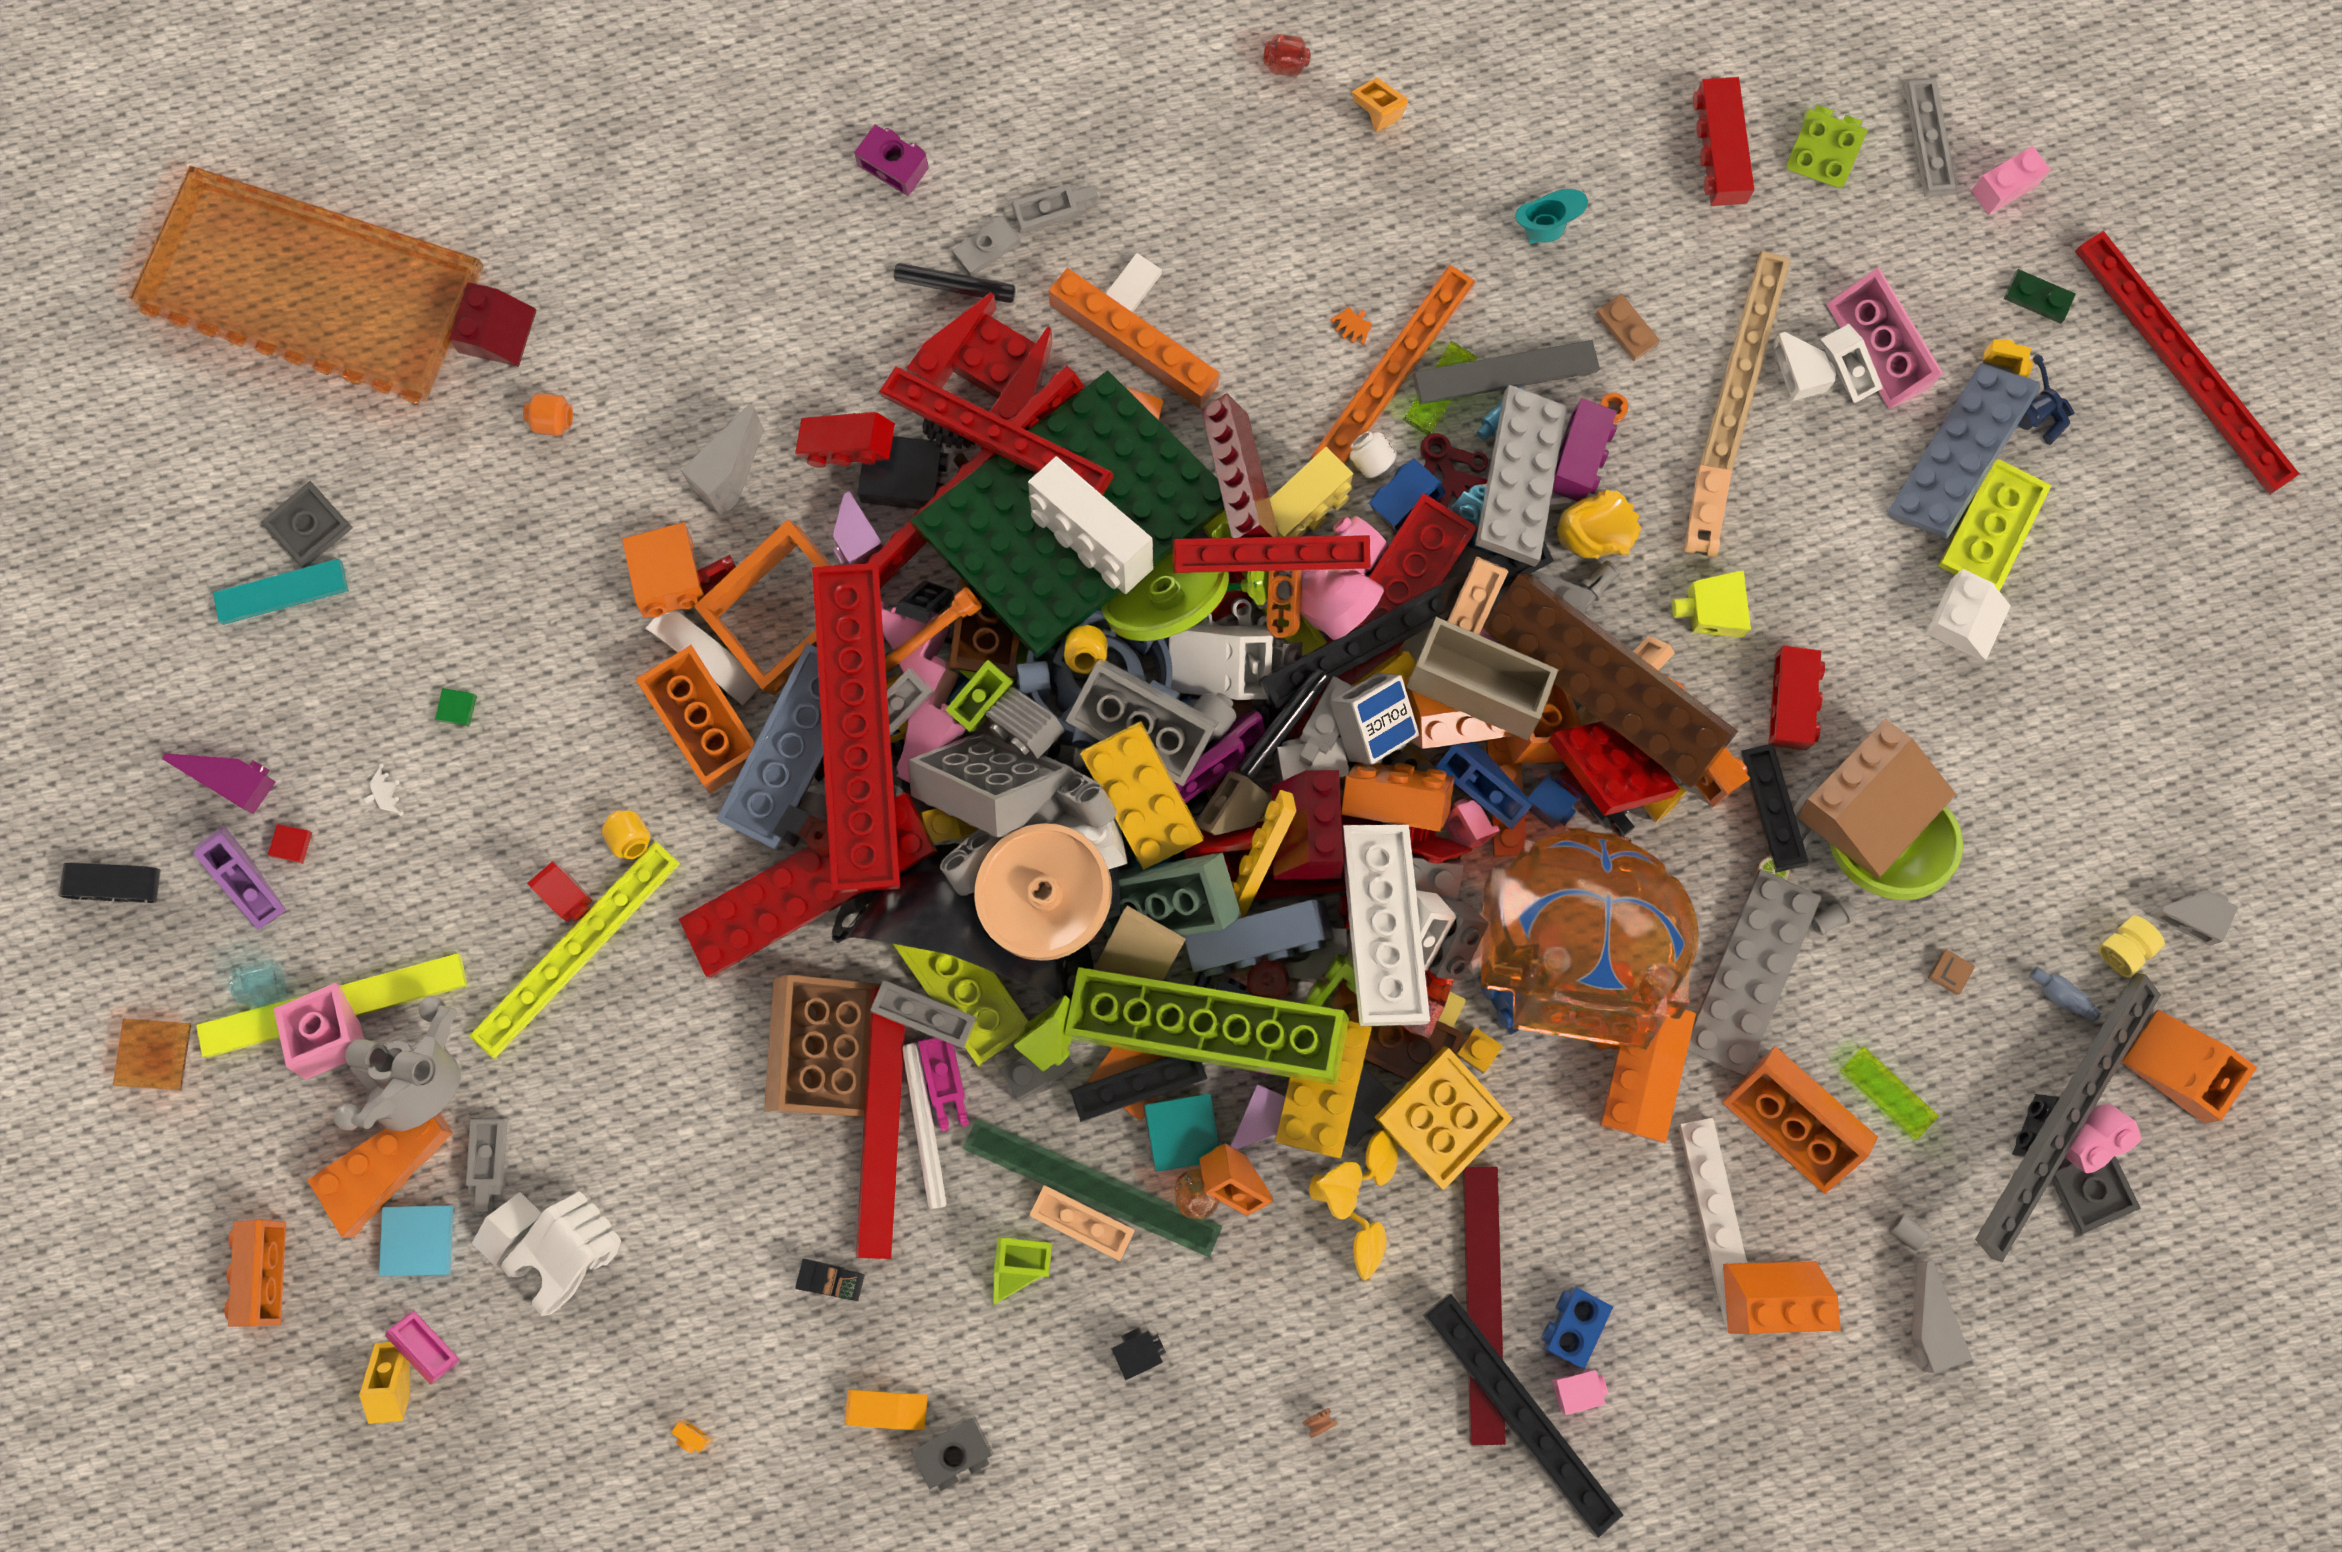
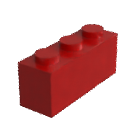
[795,412,895,468]
[1768,645,1825,751]

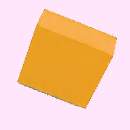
[844,1389,928,1430]

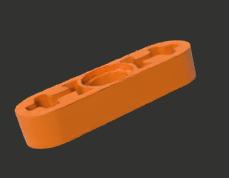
[1267,570,1303,638]

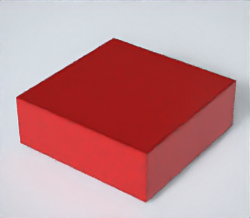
[268,824,312,864]

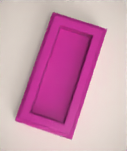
[385,1310,460,1385]

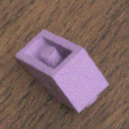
[832,491,883,565]
[1231,1084,1285,1150]

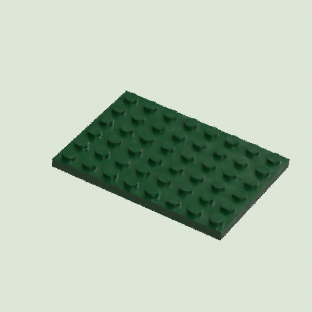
[910,370,1225,658]

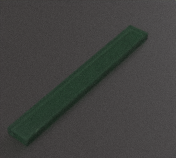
[963,1118,1223,1258]

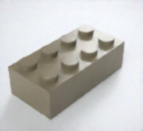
[1405,617,1558,740]

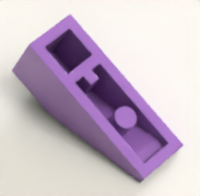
[193,826,286,930]

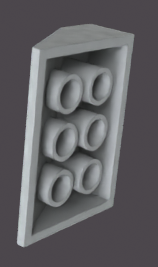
[908,730,1073,837]

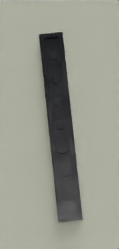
[1423,1294,1624,1538]

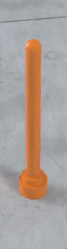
[885,587,982,672]

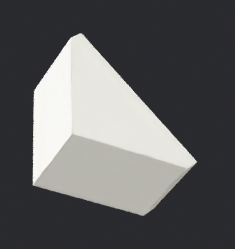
[472,1192,542,1266]

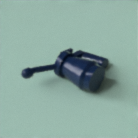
[2018,354,2075,445]

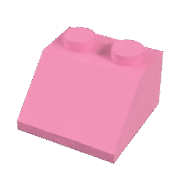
[274,983,364,1080]

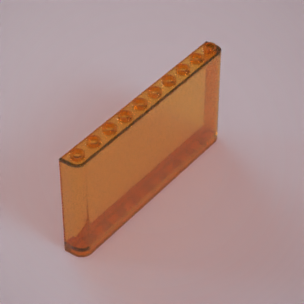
[129,165,484,404]

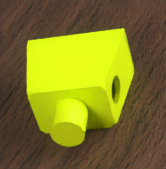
[1671,570,1751,637]

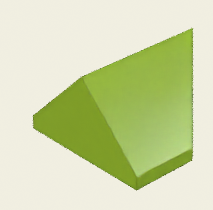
[993,1237,1052,1305]

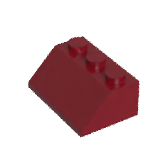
[1271,770,1343,879]

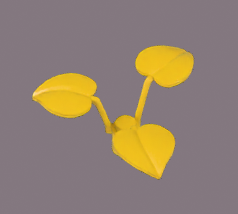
[1309,1128,1399,1281]

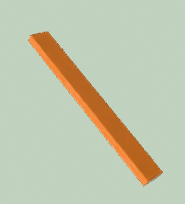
[1310,264,1475,464]

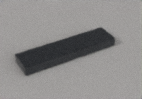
[1741,743,1809,873]
[1070,1057,1208,1123]

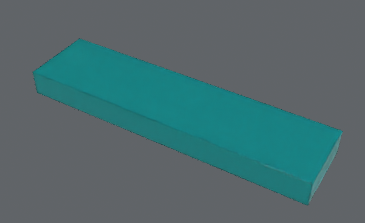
[212,559,349,625]

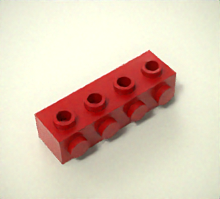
[1693,77,1755,206]

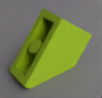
[945,660,1014,732]
[1014,995,1073,1071]

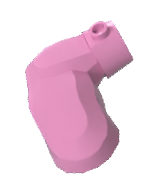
[1289,516,1388,640]

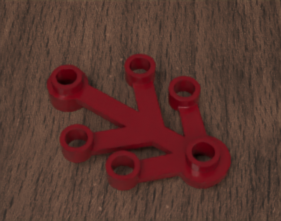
[1420,433,1488,508]

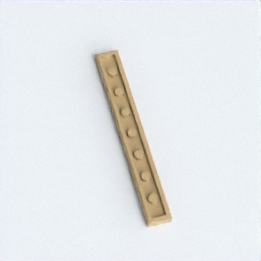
[1700,250,1791,474]

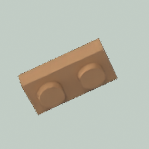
[1595,293,1660,361]

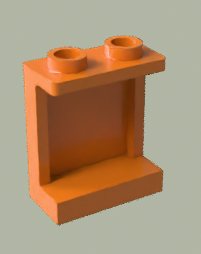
[622,522,705,618]

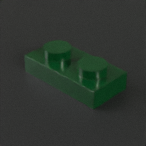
[2004,269,2076,324]

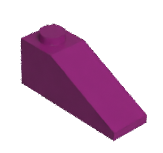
[161,753,276,814]

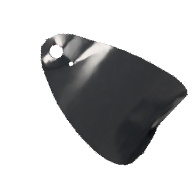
[831,843,1094,1003]

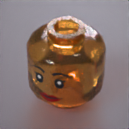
[1174,1168,1219,1220]

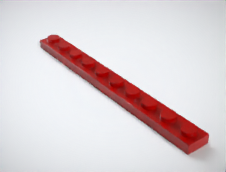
[2075,230,2300,495]
[867,365,1084,589]

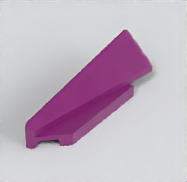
[1174,711,1265,803]

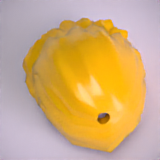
[1557,489,1641,559]

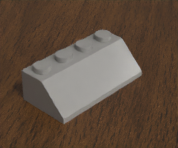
[1066,659,1219,786]

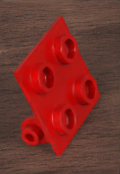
[1396,824,1473,864]

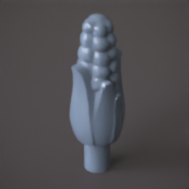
[2029,967,2101,1021]

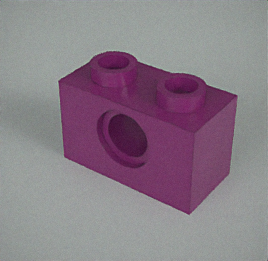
[854,124,929,197]

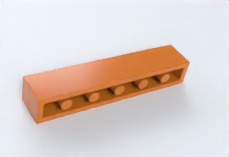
[1049,267,1220,409]

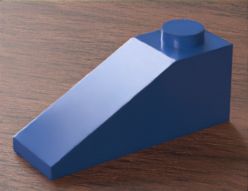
[1435,742,1533,830]

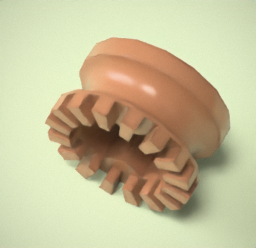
[1302,1408,1337,1438]

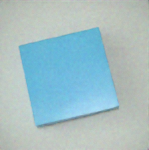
[379,1206,453,1276]

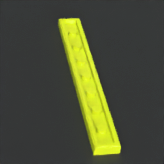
[469,841,680,1059]
[196,953,468,1058]

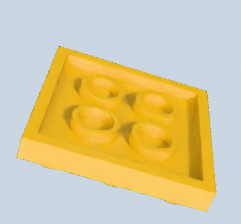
[1374,1046,1513,1190]

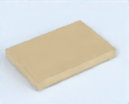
[1094,906,1186,981]

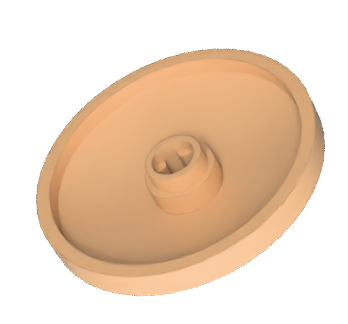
[975,823,1112,961]

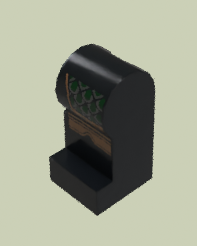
[795,1258,865,1301]

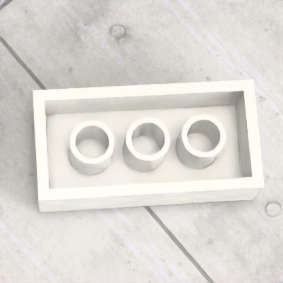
[1028,456,1153,595]

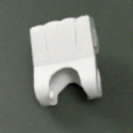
[501,1191,621,1316]

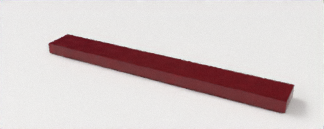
[1463,1167,1506,1445]

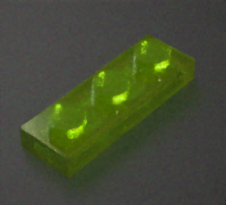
[1403,340,1478,436]
[1839,1046,1939,1141]

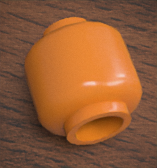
[523,393,573,436]

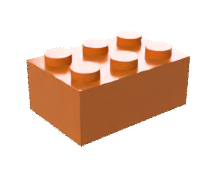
[1341,761,1455,832]

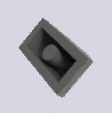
[1000,1056,1076,1102]

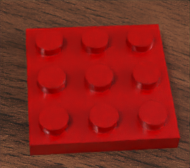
[1549,721,1680,816]

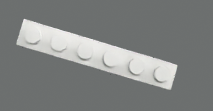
[1678,1118,1747,1326]

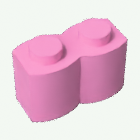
[2065,1103,2142,1173]

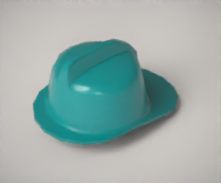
[1515,189,1588,244]

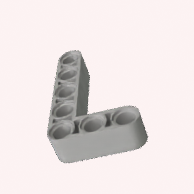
[940,769,1117,896]

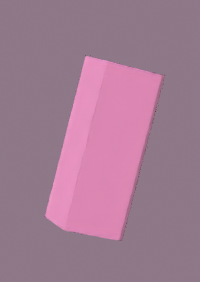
[1826,268,1943,409]

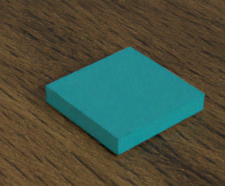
[1143,1093,1219,1172]

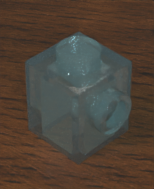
[229,959,288,1009]

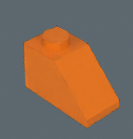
[1199,1144,1273,1216]

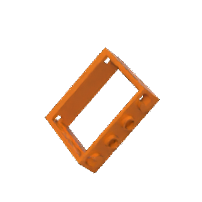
[694,519,833,696]

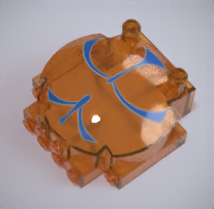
[1481,828,1699,1050]

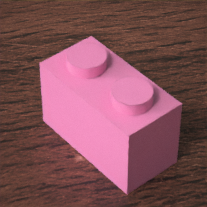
[1971,146,2051,215]

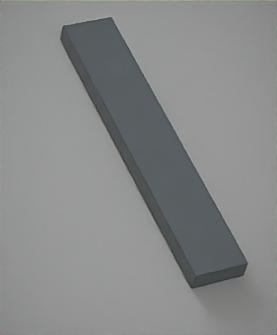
[1412,340,1600,405]

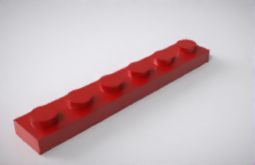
[1173,535,1371,573]

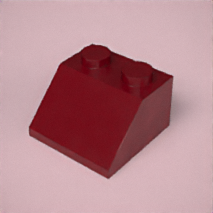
[449,282,537,367]

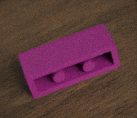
[1552,397,1617,502]

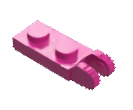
[918,1037,969,1132]

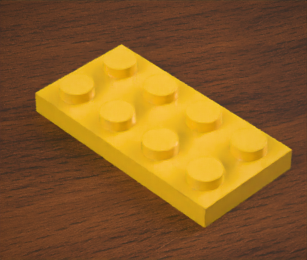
[1080,721,1203,870]
[1274,1021,1372,1159]

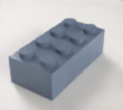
[1184,900,1334,977]

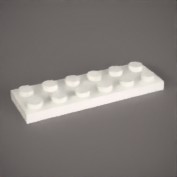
[1342,825,1430,1026]

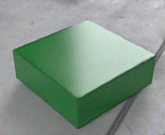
[435,688,477,727]

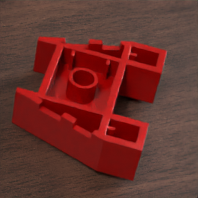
[907,292,1053,421]

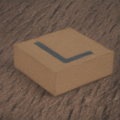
[1928,949,1975,995]

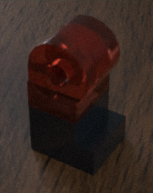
[772,804,830,858]

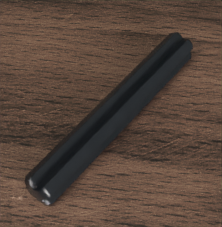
[894,263,1016,303]
[1238,668,1330,780]

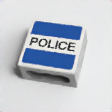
[1330,673,1419,765]

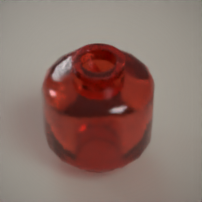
[1263,34,1311,77]
[1247,960,1290,1000]

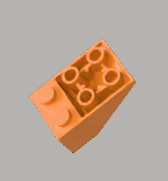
[2121,1009,2258,1123]

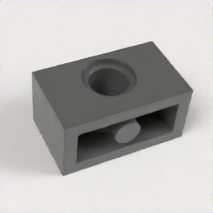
[911,1416,994,1491]

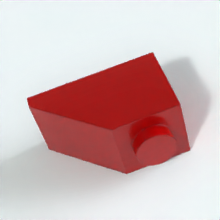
[527,861,593,922]

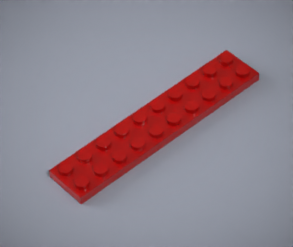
[812,563,900,893]

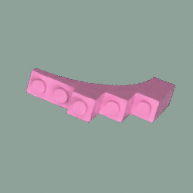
[881,601,966,783]

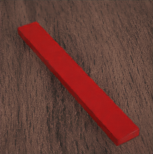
[879,366,1114,495]
[855,987,905,1259]

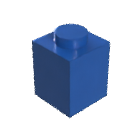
[1528,775,1578,830]

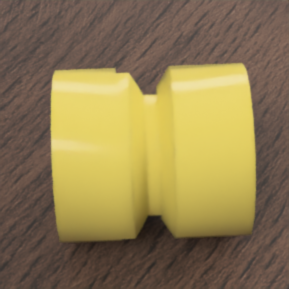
[2098,915,2165,978]

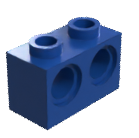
[1541,1287,1614,1369]

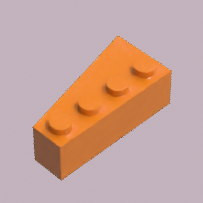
[307,1112,453,1238]

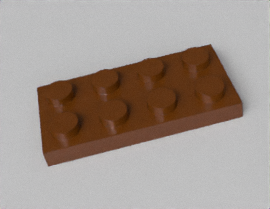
[1330,978,1465,1082]

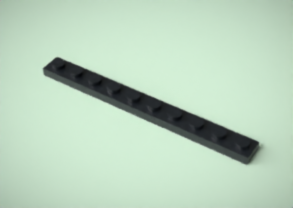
[1259,541,1554,708]

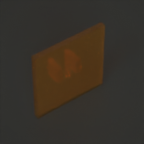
[113,1019,191,1091]

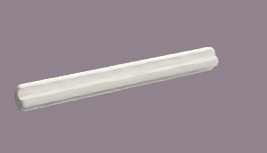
[902,1043,947,1209]

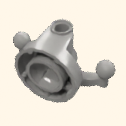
[334,996,461,1131]

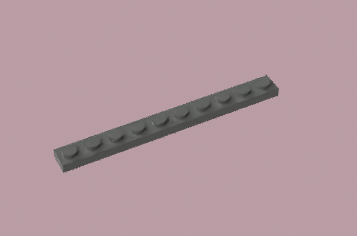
[1975,973,2161,1262]

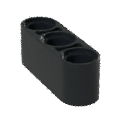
[58,863,161,903]

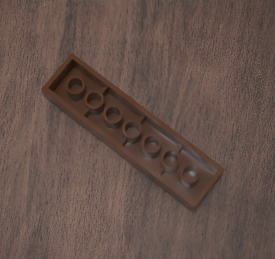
[1483,573,1738,788]

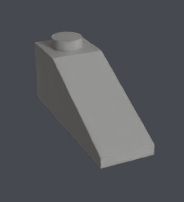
[1911,1260,1973,1373]

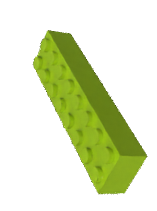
[1065,967,1349,1085]

